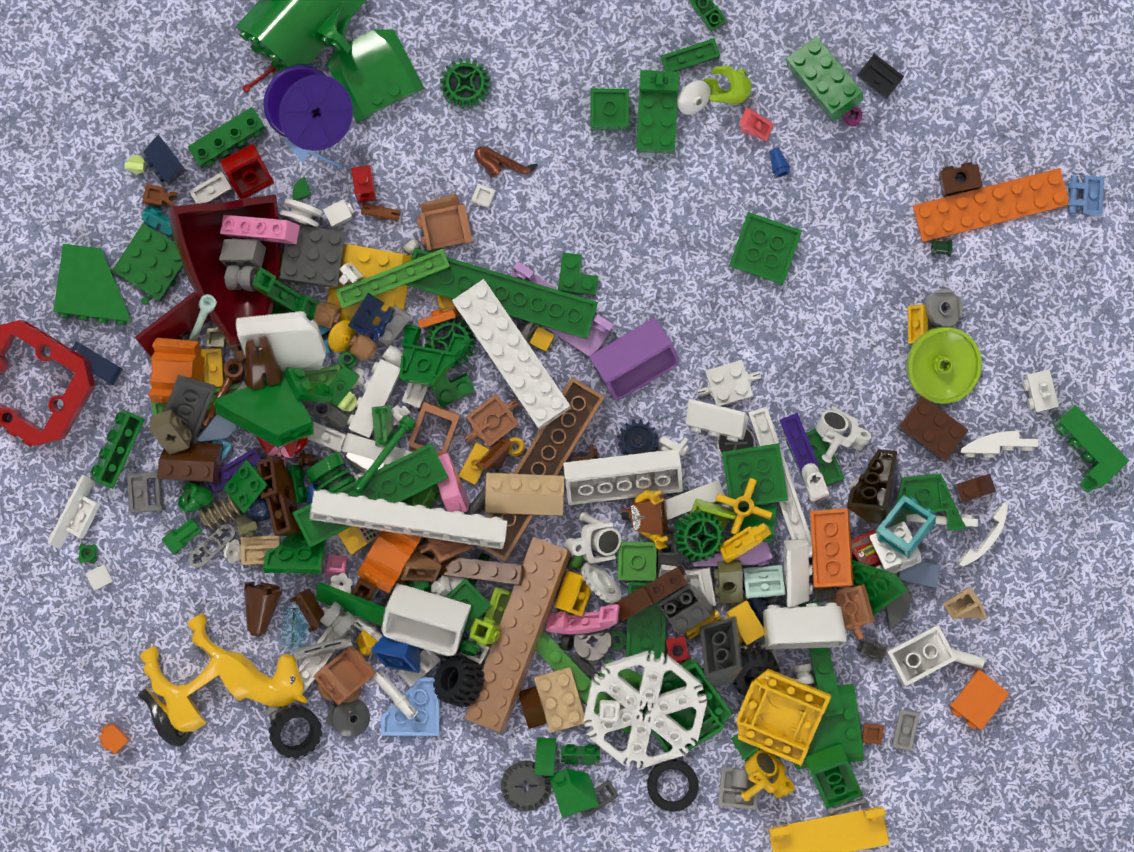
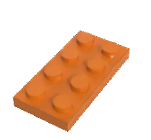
[810,508,853,588]

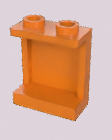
[948,669,1010,730]

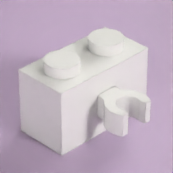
[1022,369,1059,413]

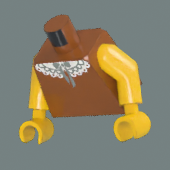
[622,490,668,550]

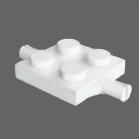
[697,360,761,407]

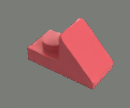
[739,108,774,141]

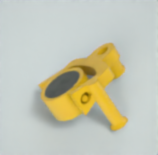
[741,750,795,802]

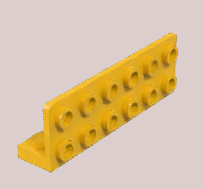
[768,806,889,852]

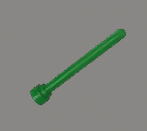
[354,415,416,493]

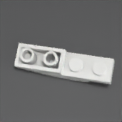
[959,431,1038,458]

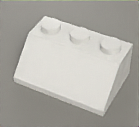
[686,399,749,442]
[784,540,812,607]

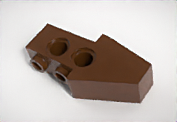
[257,456,301,537]
[613,565,691,621]

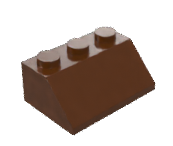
[157,443,223,483]

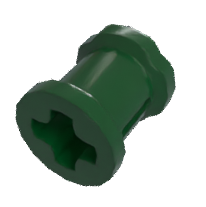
[931,238,953,257]

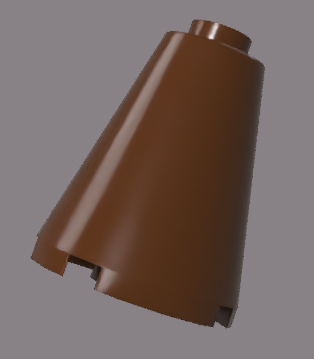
[244,581,283,637]

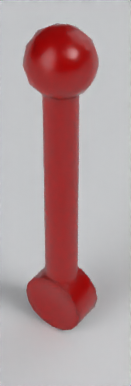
[243,66,276,92]

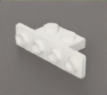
[48,475,100,548]

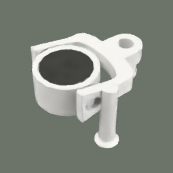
[816,406,871,463]
[565,512,621,564]

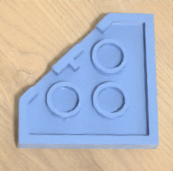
[381,677,440,736]

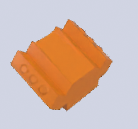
[148,338,205,404]
[356,531,422,593]

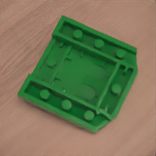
[326,29,425,123]
[638,659,732,752]
[792,684,864,770]

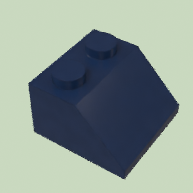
[144,135,187,185]

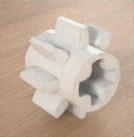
[391,405,410,428]

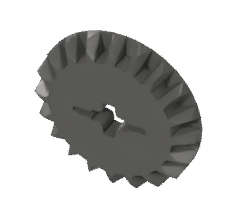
[501,761,551,812]

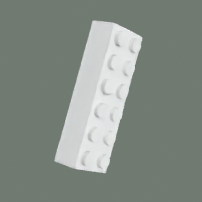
[563,449,683,505]

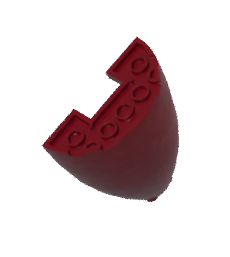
[167,194,280,345]

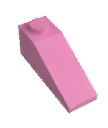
[438,452,471,512]

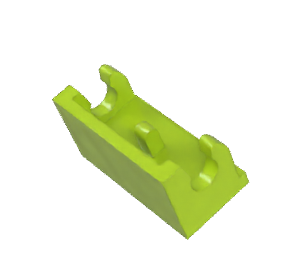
[485,587,512,626]

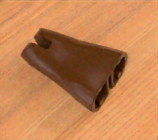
[245,336,283,390]

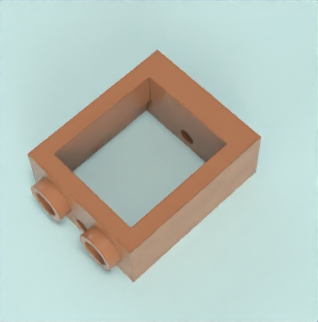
[408,401,461,456]

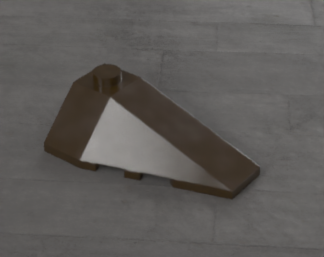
[847,449,897,524]

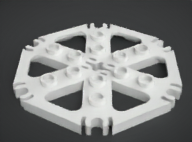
[583,651,707,768]

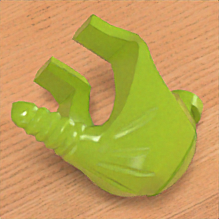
[703,66,752,105]

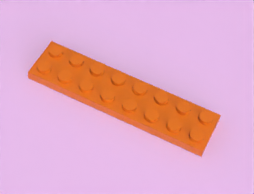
[912,168,1069,243]

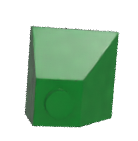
[549,769,599,818]

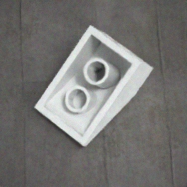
[884,625,957,686]

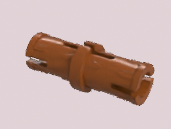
[361,202,401,222]

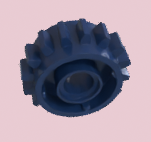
[617,419,659,455]

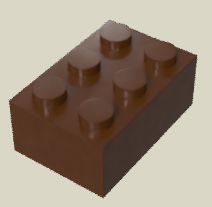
[897,396,968,462]

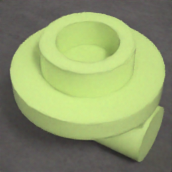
[124,155,146,174]
[337,391,357,412]

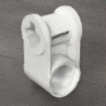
[802,463,829,502]

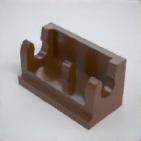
[289,588,325,633]

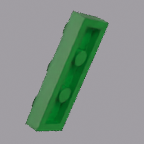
[660,38,720,72]

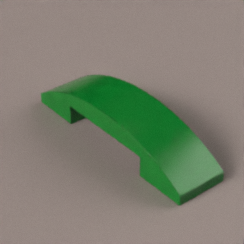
[252,268,320,320]

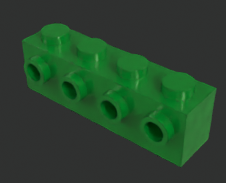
[188,107,266,169]
[90,409,145,489]

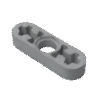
[189,524,236,568]

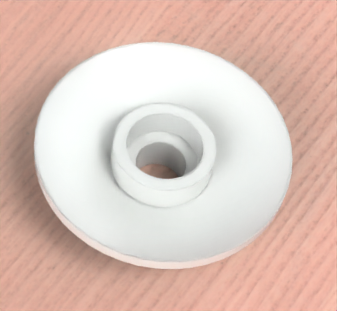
[677,80,711,115]

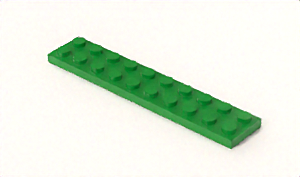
[406,248,598,339]

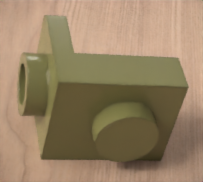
[235,514,260,538]

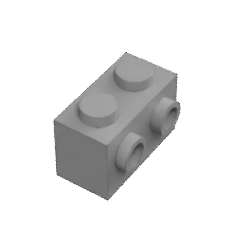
[219,237,266,268]

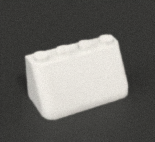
[382,583,471,656]
[763,603,847,650]

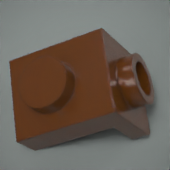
[571,444,598,462]

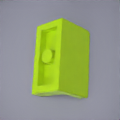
[689,499,736,528]

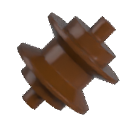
[295,450,319,469]

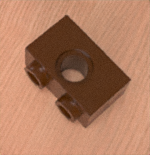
[938,162,983,196]

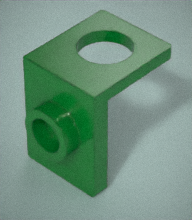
[731,734,761,761]

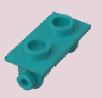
[141,206,173,237]

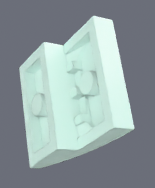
[743,565,785,598]

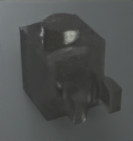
[856,637,888,664]

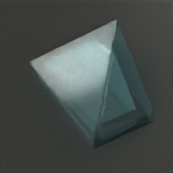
[281,607,310,647]

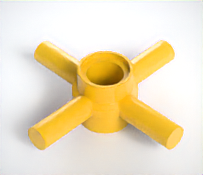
[715,478,773,534]

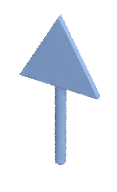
[284,139,342,168]

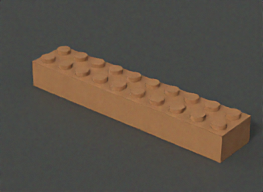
[477,377,605,563]
[464,537,572,733]

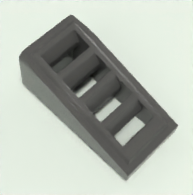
[581,780,619,818]

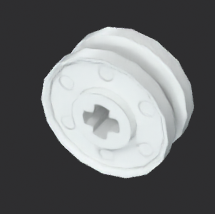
[280,199,323,228]

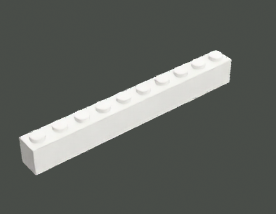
[310,490,507,549]

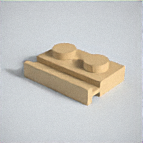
[240,536,280,565]

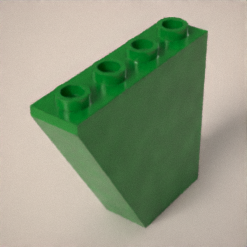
[53,244,133,326]
[213,374,314,447]

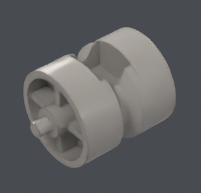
[224,265,258,291]
[320,601,356,637]

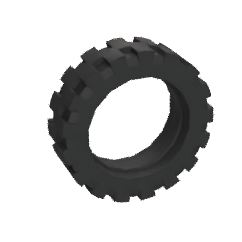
[268,705,322,759]
[647,759,699,812]

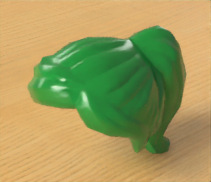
[178,481,214,513]

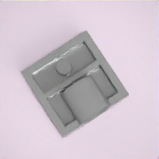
[718,767,759,810]

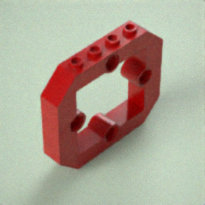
[0,320,96,447]

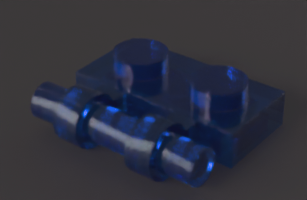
[348,293,396,342]

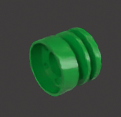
[305,452,356,493]

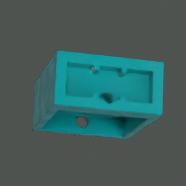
[876,495,936,558]

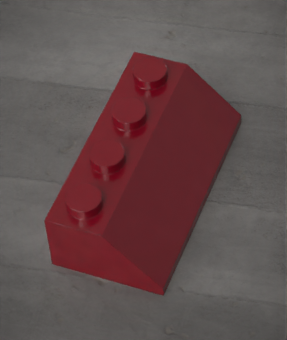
[135,292,211,357]

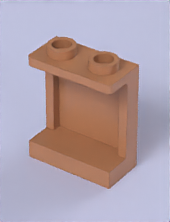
[416,203,473,251]
[313,647,376,706]

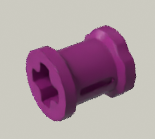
[844,107,862,127]

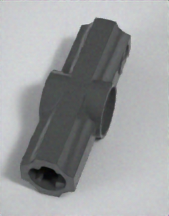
[301,400,349,431]

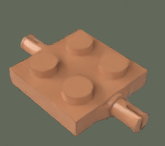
[464,394,521,447]
[417,537,474,563]
[829,584,875,640]

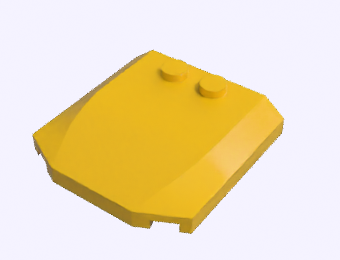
[327,244,412,328]
[736,669,831,766]

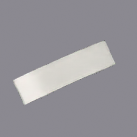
[665,480,725,520]
[957,502,1008,567]

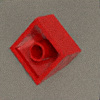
[220,143,274,199]

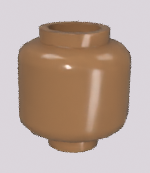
[348,333,378,361]

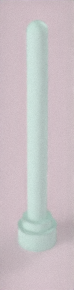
[189,295,216,341]

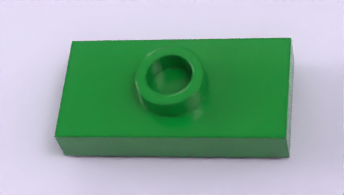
[328,364,360,407]

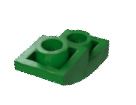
[688,0,727,32]
[534,737,556,776]

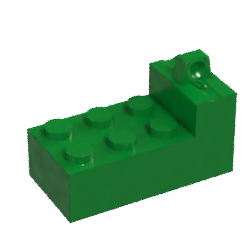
[636,70,679,154]
[1052,405,1129,493]

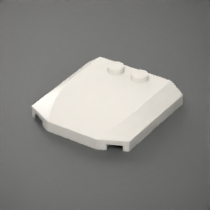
[236,312,326,376]

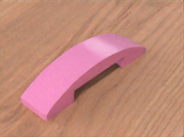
[546,604,620,634]

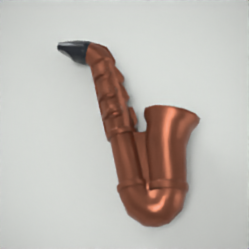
[474,146,538,178]

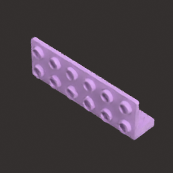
[510,261,614,356]

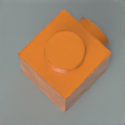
[98,723,131,754]

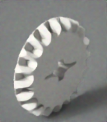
[581,562,622,604]

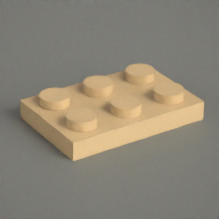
[534,666,585,733]

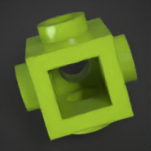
[469,617,500,646]

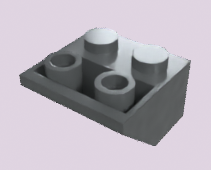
[657,583,714,635]

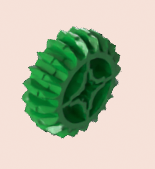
[440,58,491,109]
[424,317,476,368]
[673,509,726,562]

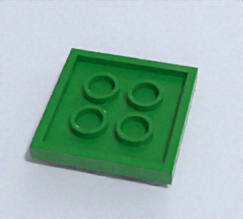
[729,212,802,285]
[112,223,183,302]
[722,443,788,509]

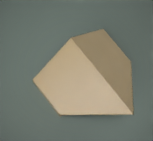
[943,587,988,620]

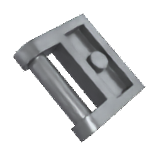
[127,472,165,513]

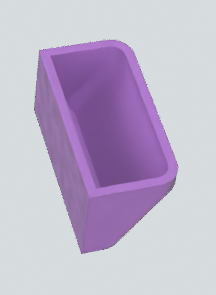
[589,317,679,400]

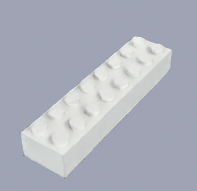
[452,279,571,430]

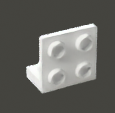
[870,521,921,574]

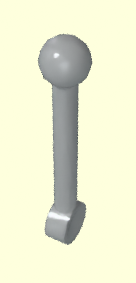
[828,798,867,815]

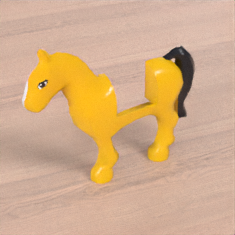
[138,613,308,747]

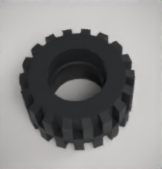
[733,645,780,696]
[433,655,484,708]

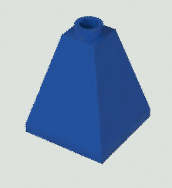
[371,635,420,673]

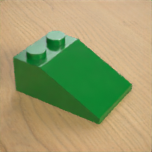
[805,743,863,809]

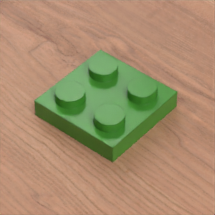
[618,542,658,581]

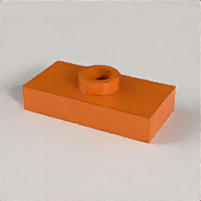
[418,307,459,328]

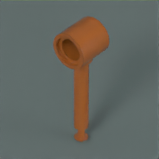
[202,359,244,426]

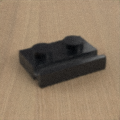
[857,53,904,99]

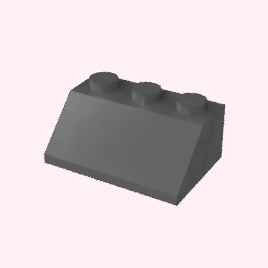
[700,616,742,687]

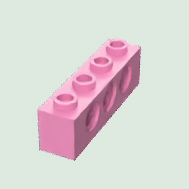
[220,215,300,244]

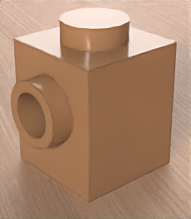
[314,301,342,329]

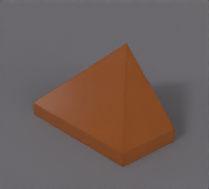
[475,438,512,470]

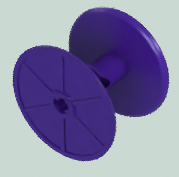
[263,65,353,151]

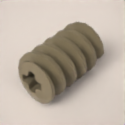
[199,496,243,531]

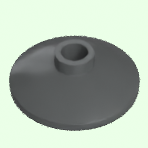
[332,699,370,737]

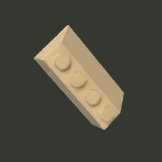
[485,473,564,516]

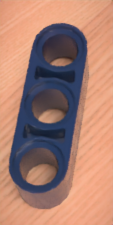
[71,341,123,385]

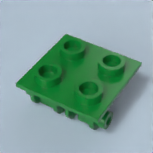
[223,460,268,514]

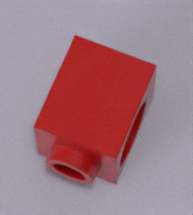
[665,636,689,664]

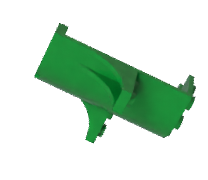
[236,0,366,71]

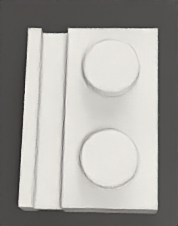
[684,567,717,606]

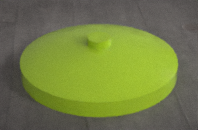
[906,327,982,404]

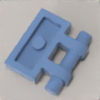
[1067,175,1104,216]

